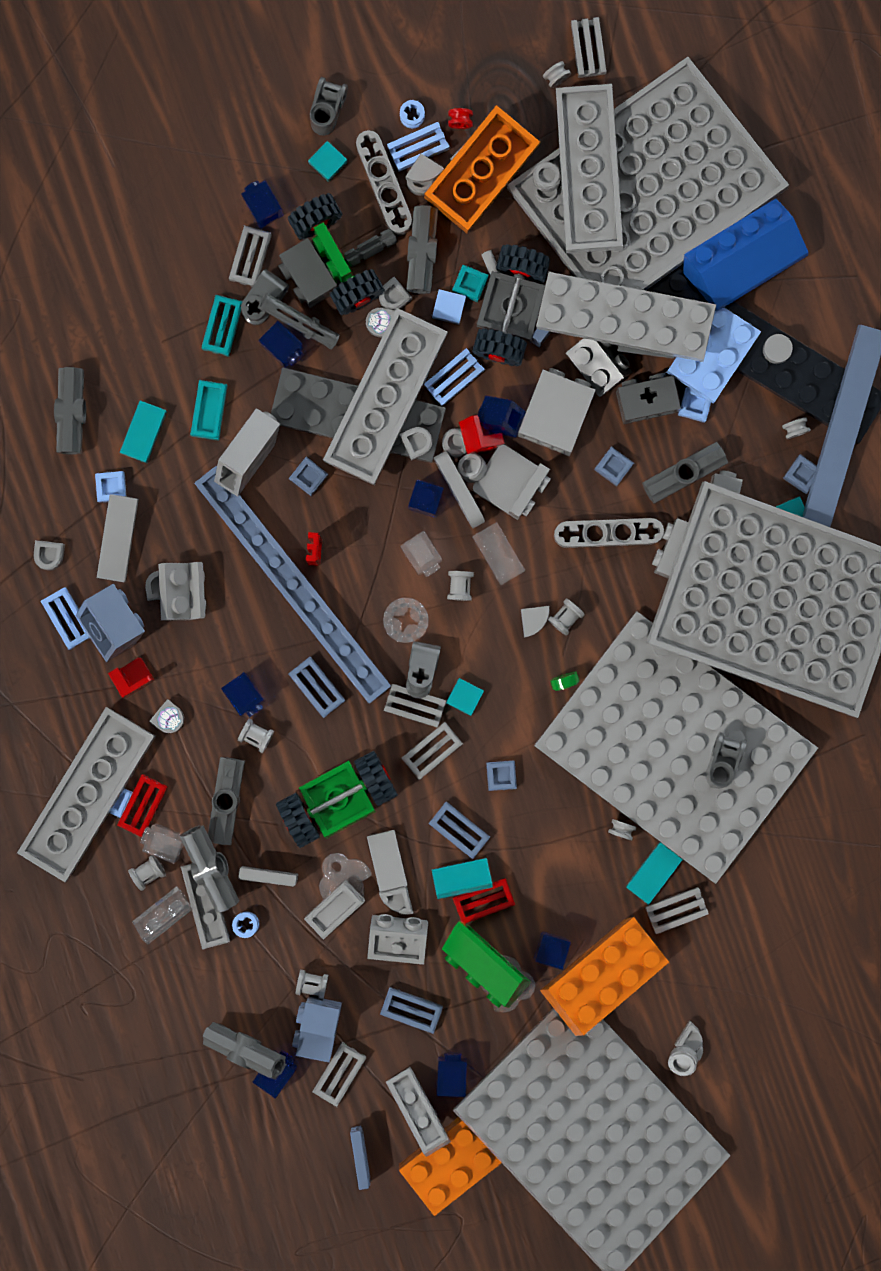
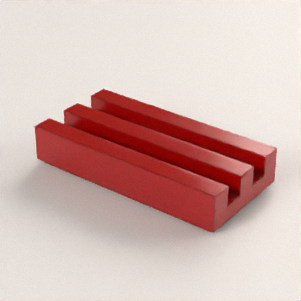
[306,532,323,566]
[117,774,168,838]
[452,878,515,923]

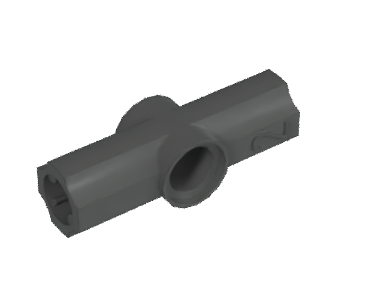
[407,205,438,294]
[54,367,86,455]
[642,442,728,504]
[208,757,245,845]
[180,825,239,913]
[202,1022,286,1080]

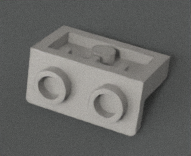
[158,562,206,620]
[367,914,428,964]

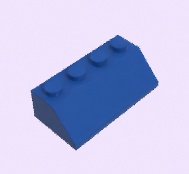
[683,198,808,312]

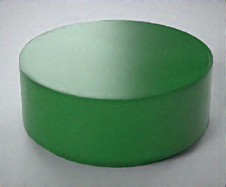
[550,671,580,691]

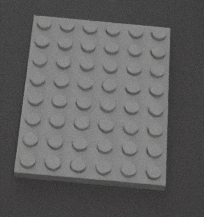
[507,57,789,291]
[646,481,881,718]
[535,611,818,884]
[453,1008,730,1271]

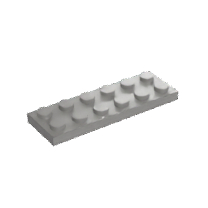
[556,84,623,254]
[536,272,716,362]
[323,308,448,486]
[17,707,156,882]

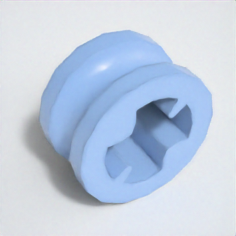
[400,100,425,129]
[232,911,260,938]

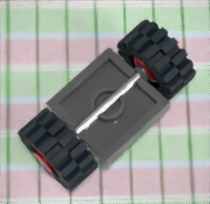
[472,244,550,366]

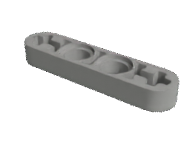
[356,130,412,236]
[554,518,664,548]

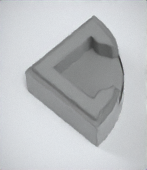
[406,154,444,183]
[521,606,549,638]
[379,886,413,914]
[674,1020,703,1061]

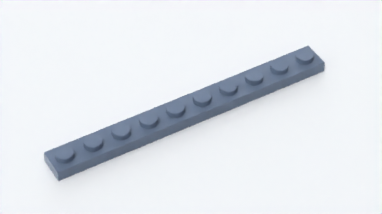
[194,466,391,704]

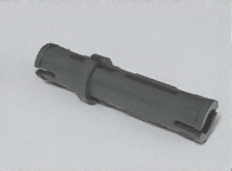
[258,293,340,350]

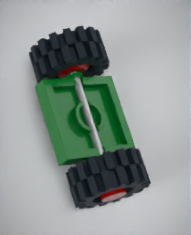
[288,193,385,315]
[276,751,398,848]

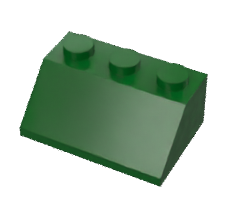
[442,921,531,1008]

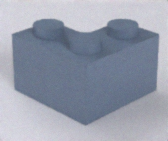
[292,996,342,1062]

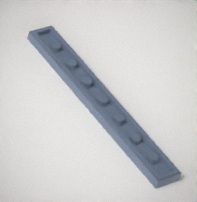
[803,325,881,527]

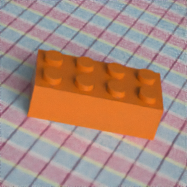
[424,105,540,234]
[540,917,669,1036]
[399,1117,501,1216]

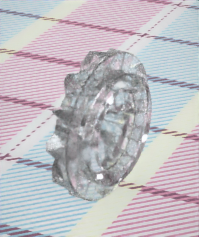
[383,598,428,643]

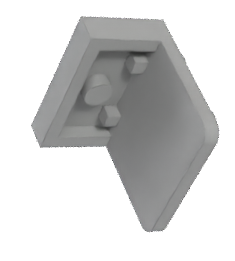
[473,445,550,520]

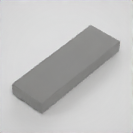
[97,494,139,582]
[181,864,231,949]
[386,1067,451,1157]

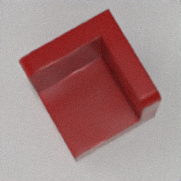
[459,415,505,454]
[108,658,155,698]

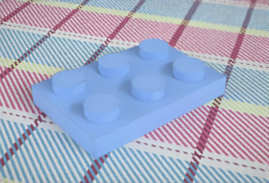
[666,307,761,403]

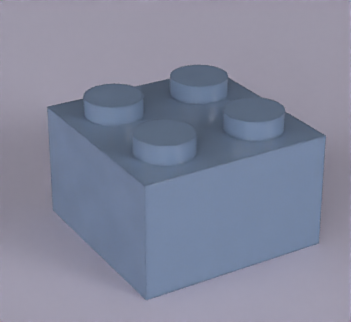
[75,584,145,662]

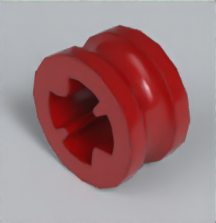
[448,108,473,129]

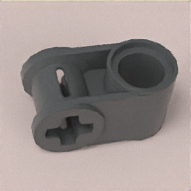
[310,77,348,136]
[241,269,289,325]
[406,641,441,698]
[706,732,747,789]

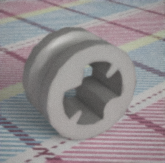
[543,61,571,88]
[782,418,811,439]
[608,819,636,841]

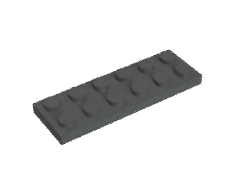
[271,367,446,463]

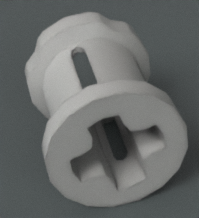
[447,571,474,601]
[548,598,585,636]
[238,718,274,753]
[128,854,166,891]
[295,969,328,1000]

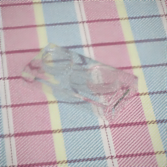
[472,522,525,586]
[132,886,193,945]

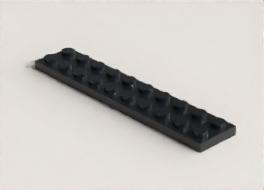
[646,268,881,445]

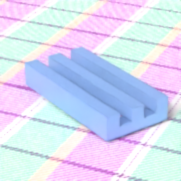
[387,122,449,172]
[424,348,485,406]
[41,587,90,650]

